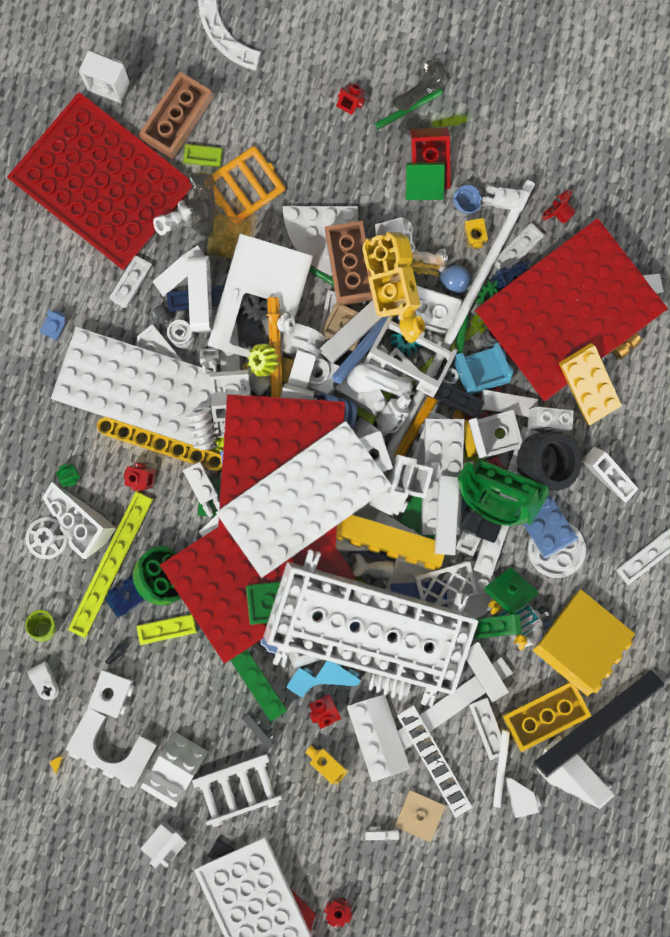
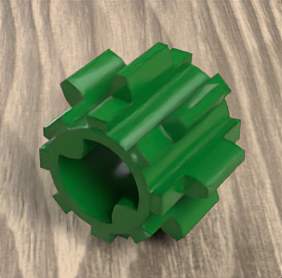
[55,463,81,487]

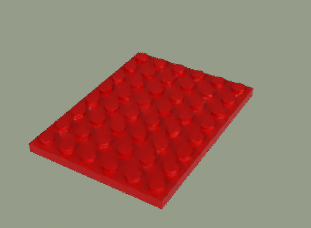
[7,92,195,271]
[475,218,668,402]
[216,394,345,559]
[160,527,356,664]

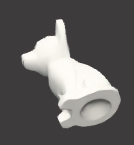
[153,200,193,235]
[410,248,448,272]
[353,553,394,582]

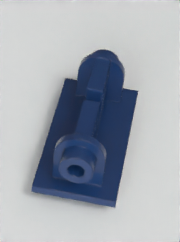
[491,261,531,289]

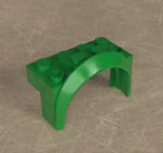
[457,459,549,526]

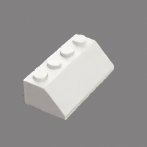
[347,695,410,782]

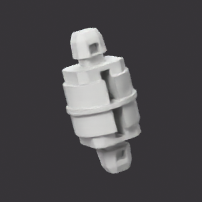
[376,394,411,437]

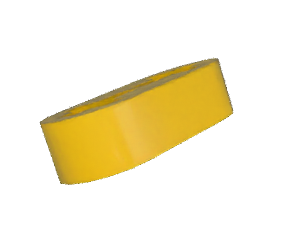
[464,420,478,457]

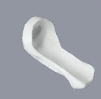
[347,363,413,397]

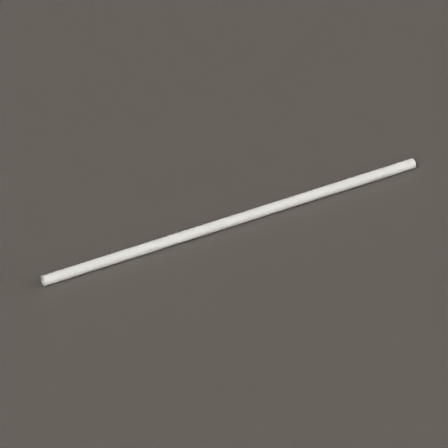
[367,180,535,504]

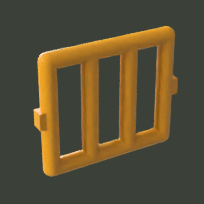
[204,146,286,224]

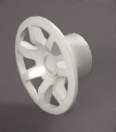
[26,517,68,559]

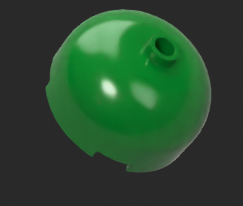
[133,546,181,606]

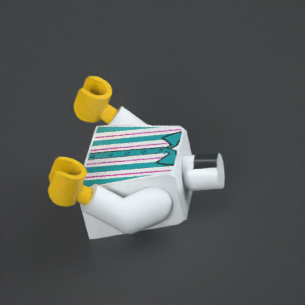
[488,599,549,650]

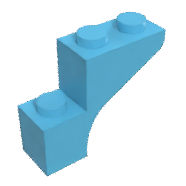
[286,661,361,698]

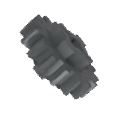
[239,293,268,321]

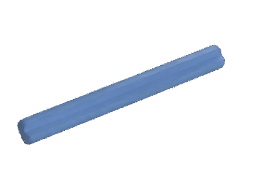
[332,316,394,384]

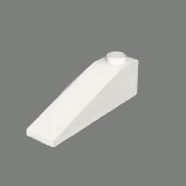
[43,482,116,559]
[537,735,615,809]

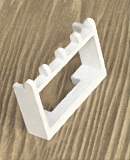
[365,316,458,397]

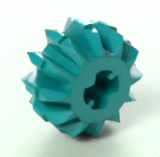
[390,331,422,357]

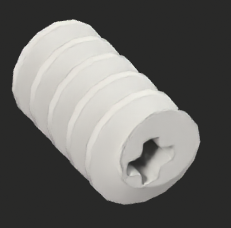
[187,407,218,450]
[369,673,411,701]

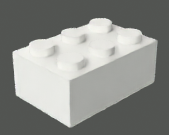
[79,51,130,104]

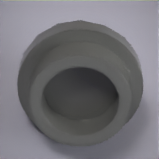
[150,305,170,324]
[482,328,499,346]

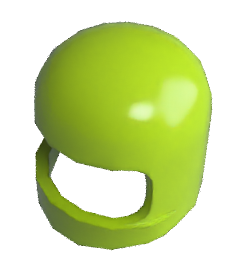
[25,610,56,642]

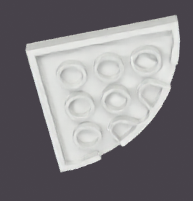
[283,206,358,276]

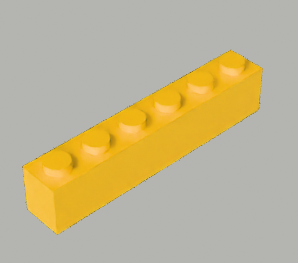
[336,515,444,570]

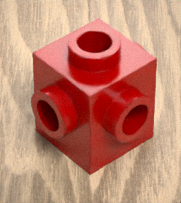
[336,83,366,115]
[124,462,156,491]
[309,694,342,729]
[323,897,353,928]

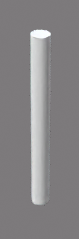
[493,730,510,808]

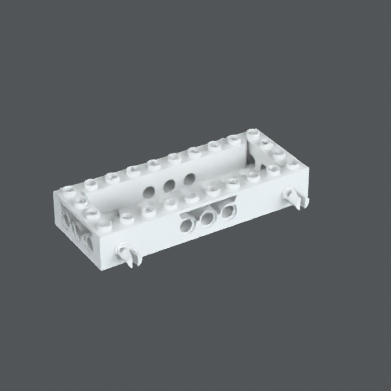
[264,549,478,707]

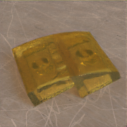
[207,213,252,259]

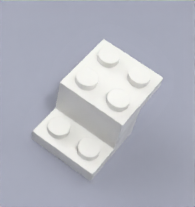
[210,370,251,438]
[141,732,208,808]

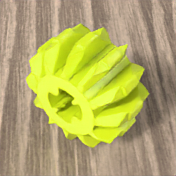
[246,344,280,377]

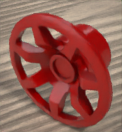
[541,189,576,224]

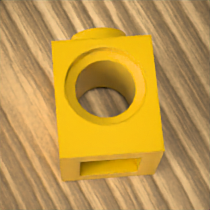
[464,218,488,249]

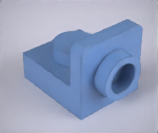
[39,310,68,341]

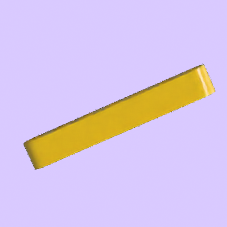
[97,417,222,472]

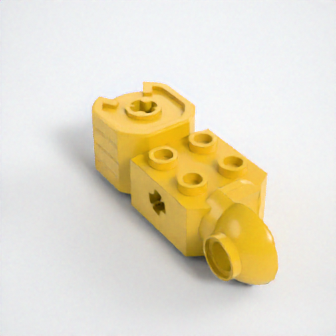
[362,232,425,343]

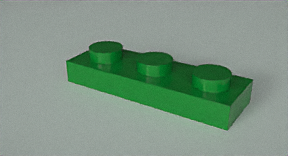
[473,614,522,639]

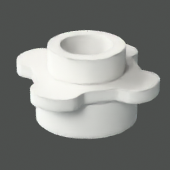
[277,313,295,335]

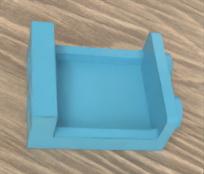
[454,342,513,395]

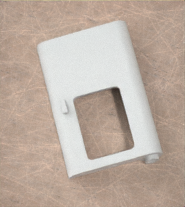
[208,234,313,360]

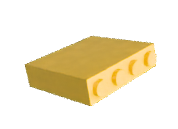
[532,589,635,696]

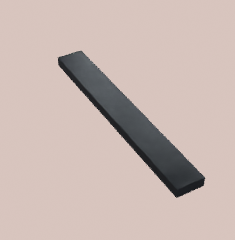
[534,670,665,778]

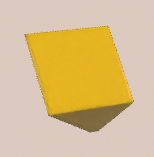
[49,756,62,774]

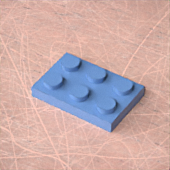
[523,493,578,559]

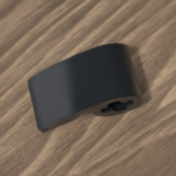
[460,511,502,543]

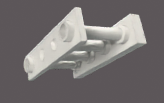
[192,753,282,827]

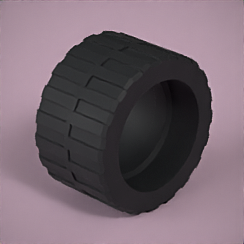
[516,432,582,490]

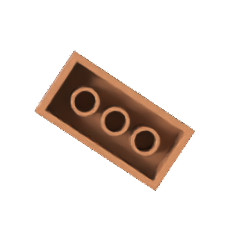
[139,72,213,160]
[325,221,373,306]

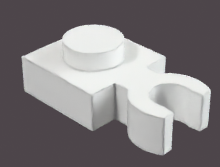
[200,348,220,372]
[365,826,399,840]

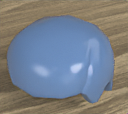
[453,185,482,214]
[440,265,471,294]

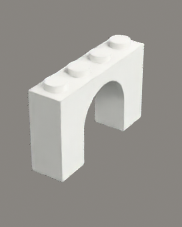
[66,708,158,788]

